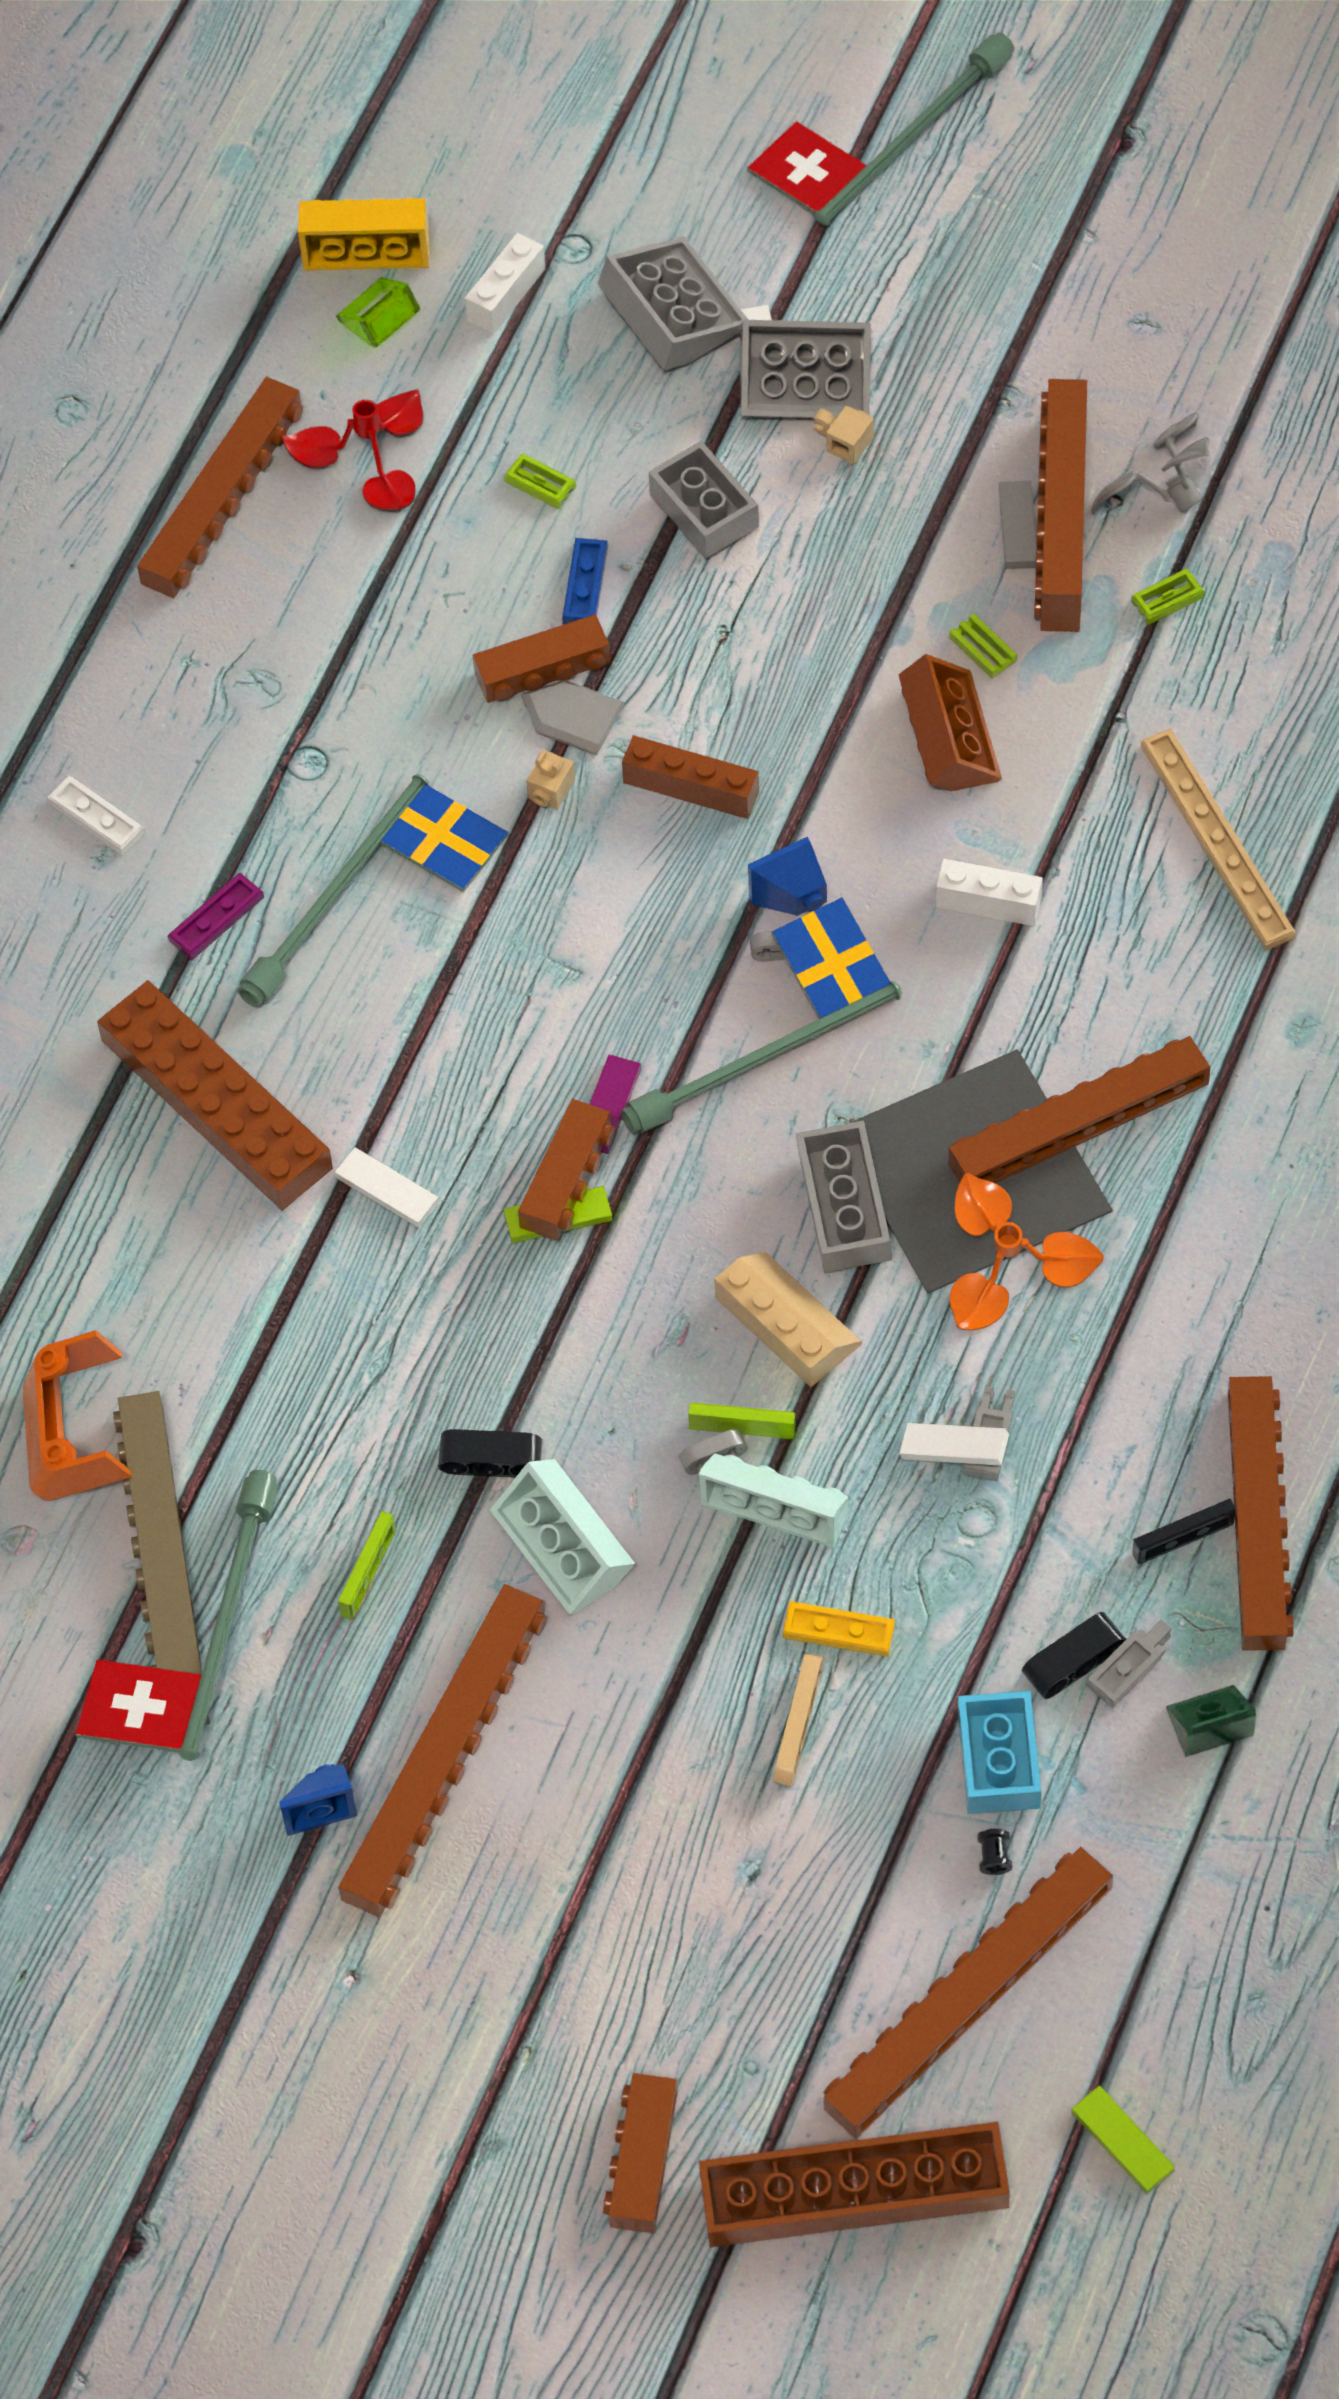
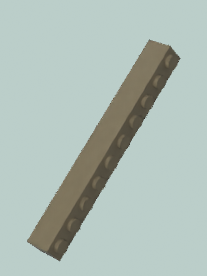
[113,1391,210,1725]

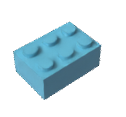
[957,1691,1041,1814]

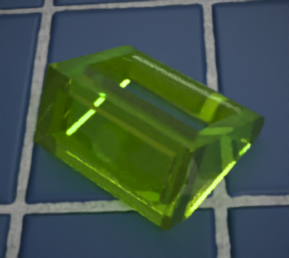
[336,277,421,347]

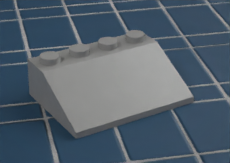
[597,237,748,371]
[740,319,871,418]

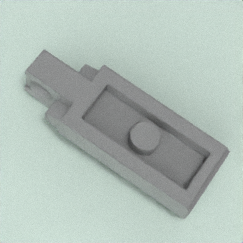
[1086,1620,1172,1708]

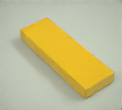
[783,1601,895,1657]

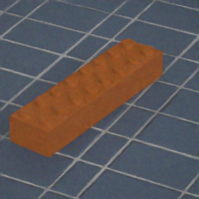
[1034,379,1087,632]
[97,980,333,1211]
[699,2122,1010,2248]

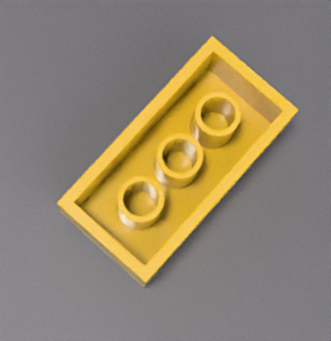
[298,198,430,271]

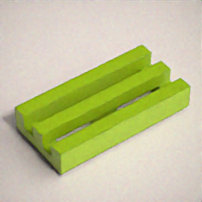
[504,453,576,510]
[1131,568,1205,625]
[949,613,1017,679]

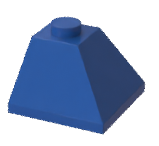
[748,837,827,916]
[279,1764,357,1836]

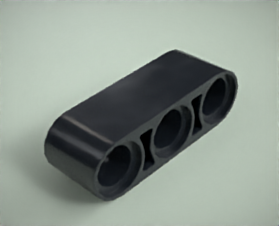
[438,1429,543,1478]
[1021,1612,1126,1699]

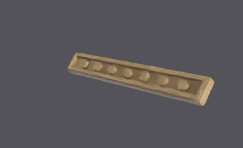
[1141,728,1296,951]

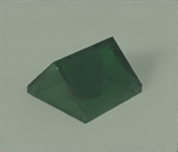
[1166,1685,1256,1757]

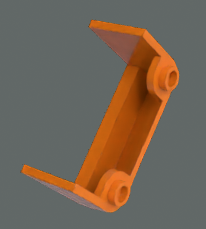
[23,1330,132,1501]

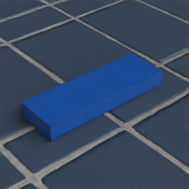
[562,538,608,625]

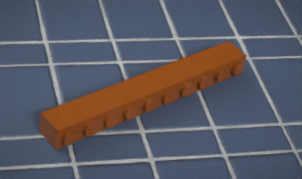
[338,1584,547,1918]
[823,1847,1113,2139]

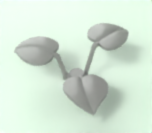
[1091,412,1210,515]

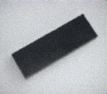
[1132,1498,1236,1564]

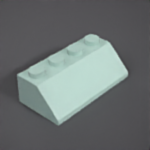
[699,1453,849,1548]
[490,1459,635,1615]

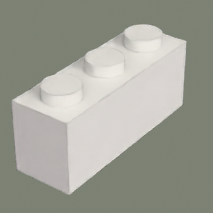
[465,233,546,334]
[936,859,1043,926]

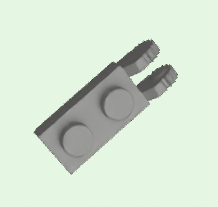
[963,1386,1015,1481]

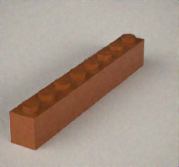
[137,376,303,598]
[948,1036,1211,1183]
[1228,1376,1293,1651]

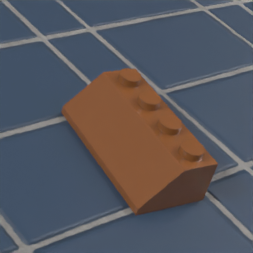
[898,654,1002,791]

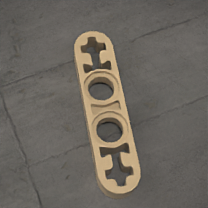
[773,1653,824,1787]

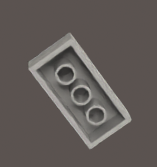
[796,1120,892,1273]

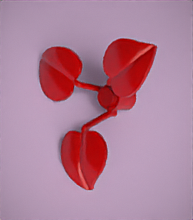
[283,389,424,510]

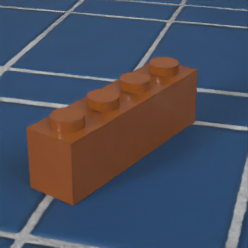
[472,614,611,703]
[622,735,759,819]
[518,1098,615,1241]
[603,2073,678,2234]

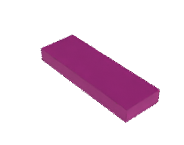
[168,873,264,961]
[590,1054,641,1154]

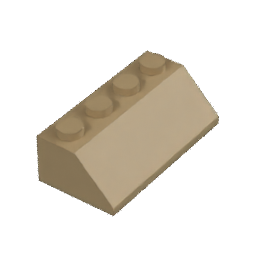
[714,1252,862,1387]

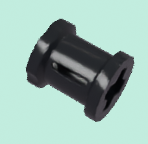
[977,1828,1012,1875]

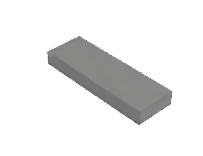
[999,480,1037,569]

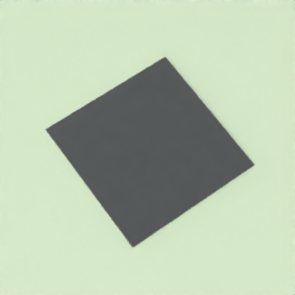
[850,1049,1113,1294]

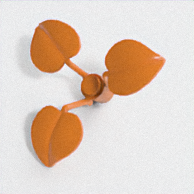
[950,1173,1104,1330]

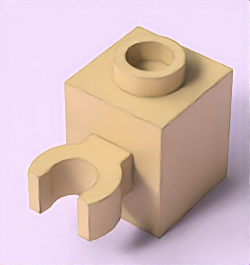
[814,405,874,465]
[526,750,575,810]

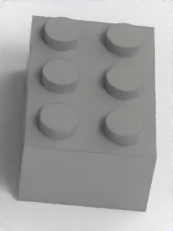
[648,440,759,559]

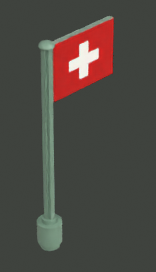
[747,32,1014,226]
[76,1470,278,1761]

